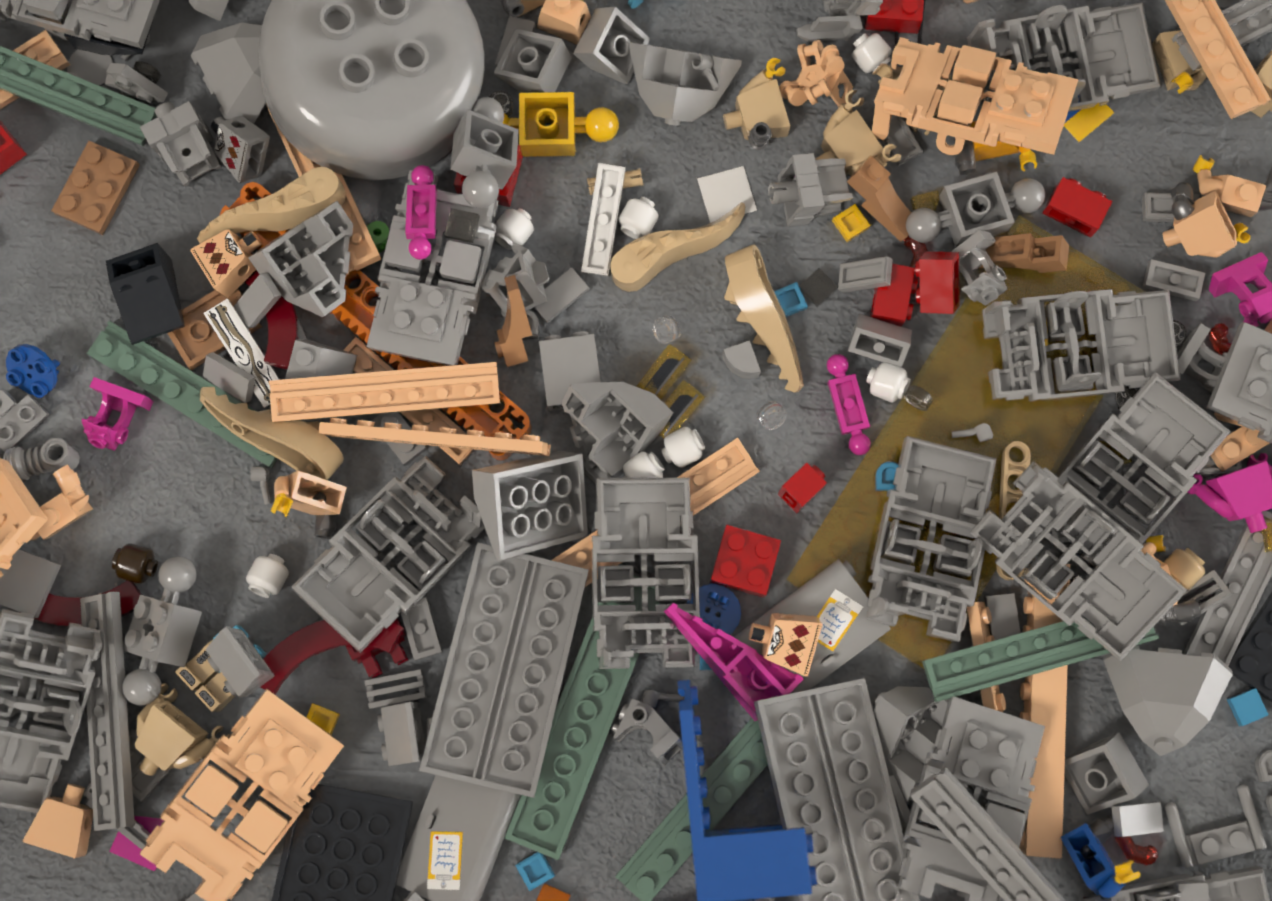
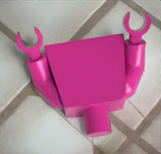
[1187,453,1272,533]

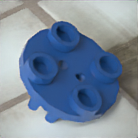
[6,344,60,398]
[686,584,741,635]

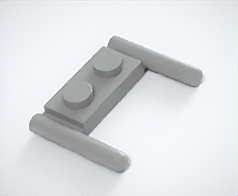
[1165,784,1267,868]

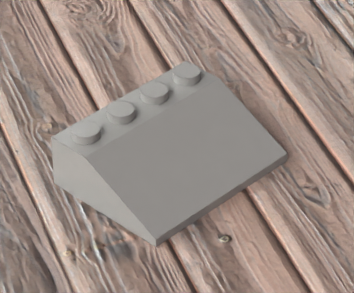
[472,451,588,560]

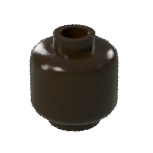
[112,543,158,584]

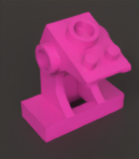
[1209,252,1272,327]
[81,377,154,451]

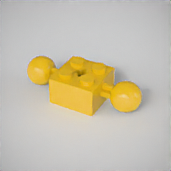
[503,92,619,157]

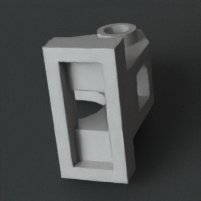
[951,230,1008,306]
[1177,323,1228,393]
[612,699,683,765]

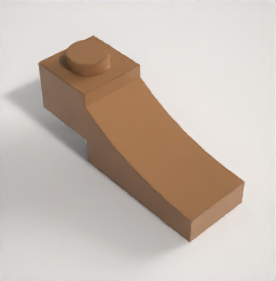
[847,155,911,242]
[979,233,1069,273]
[494,275,532,367]

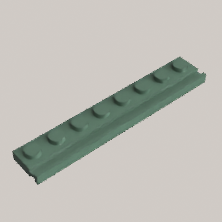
[0,46,157,147]
[86,321,278,469]
[922,616,1159,702]
[615,717,768,901]

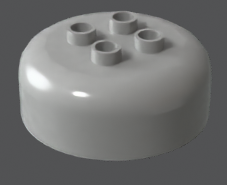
[259,0,485,180]

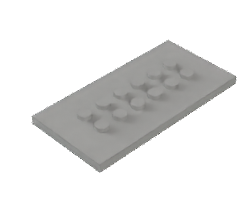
[419,542,589,798]
[754,678,920,901]

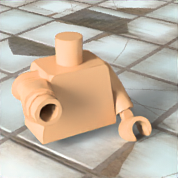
[30,465,93,540]

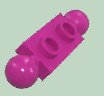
[405,165,437,260]
[827,354,871,455]

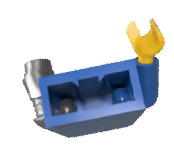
[1060,815,1140,898]

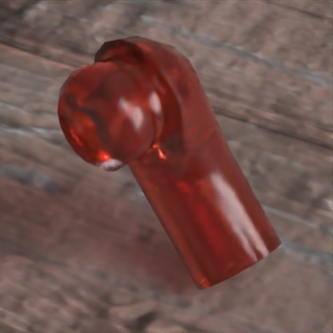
[904,235,928,274]
[1209,323,1232,354]
[1114,836,1158,866]

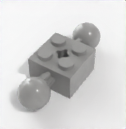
[450,97,519,208]
[906,172,1045,247]
[122,556,202,705]

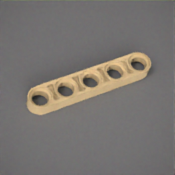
[996,441,1031,580]

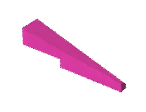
[664,603,804,721]

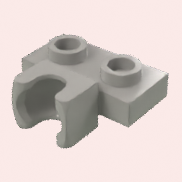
[105,63,168,104]
[0,389,50,452]

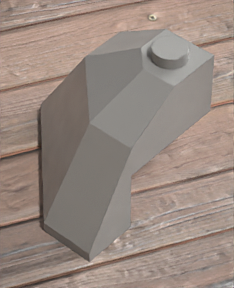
[191,23,266,124]
[629,42,742,126]
[248,201,353,317]
[561,382,673,484]
[1103,645,1233,756]
[873,686,949,803]

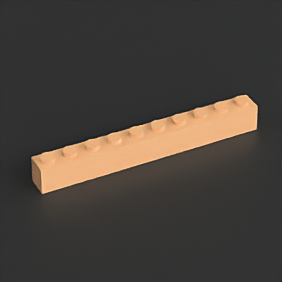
[1016,564,1070,859]

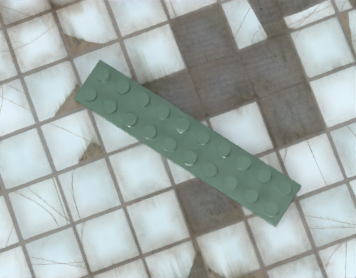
[505,576,660,860]

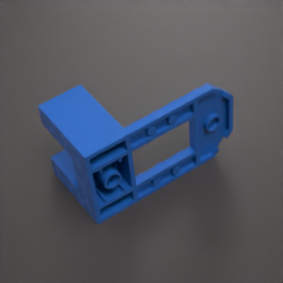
[677,680,817,901]

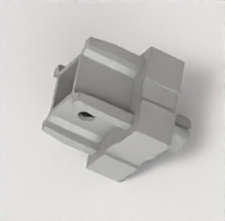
[140,101,221,186]
[768,153,853,227]

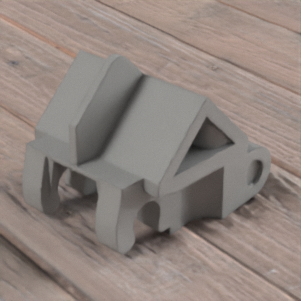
[481,244,549,318]

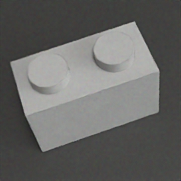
[848,314,912,368]

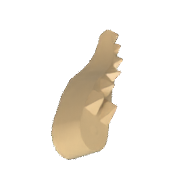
[197,167,346,244]
[610,202,746,292]
[724,244,804,393]
[200,387,344,480]

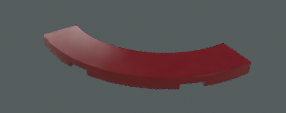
[244,253,298,369]
[20,580,143,626]
[260,620,404,695]

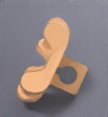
[779,40,853,107]

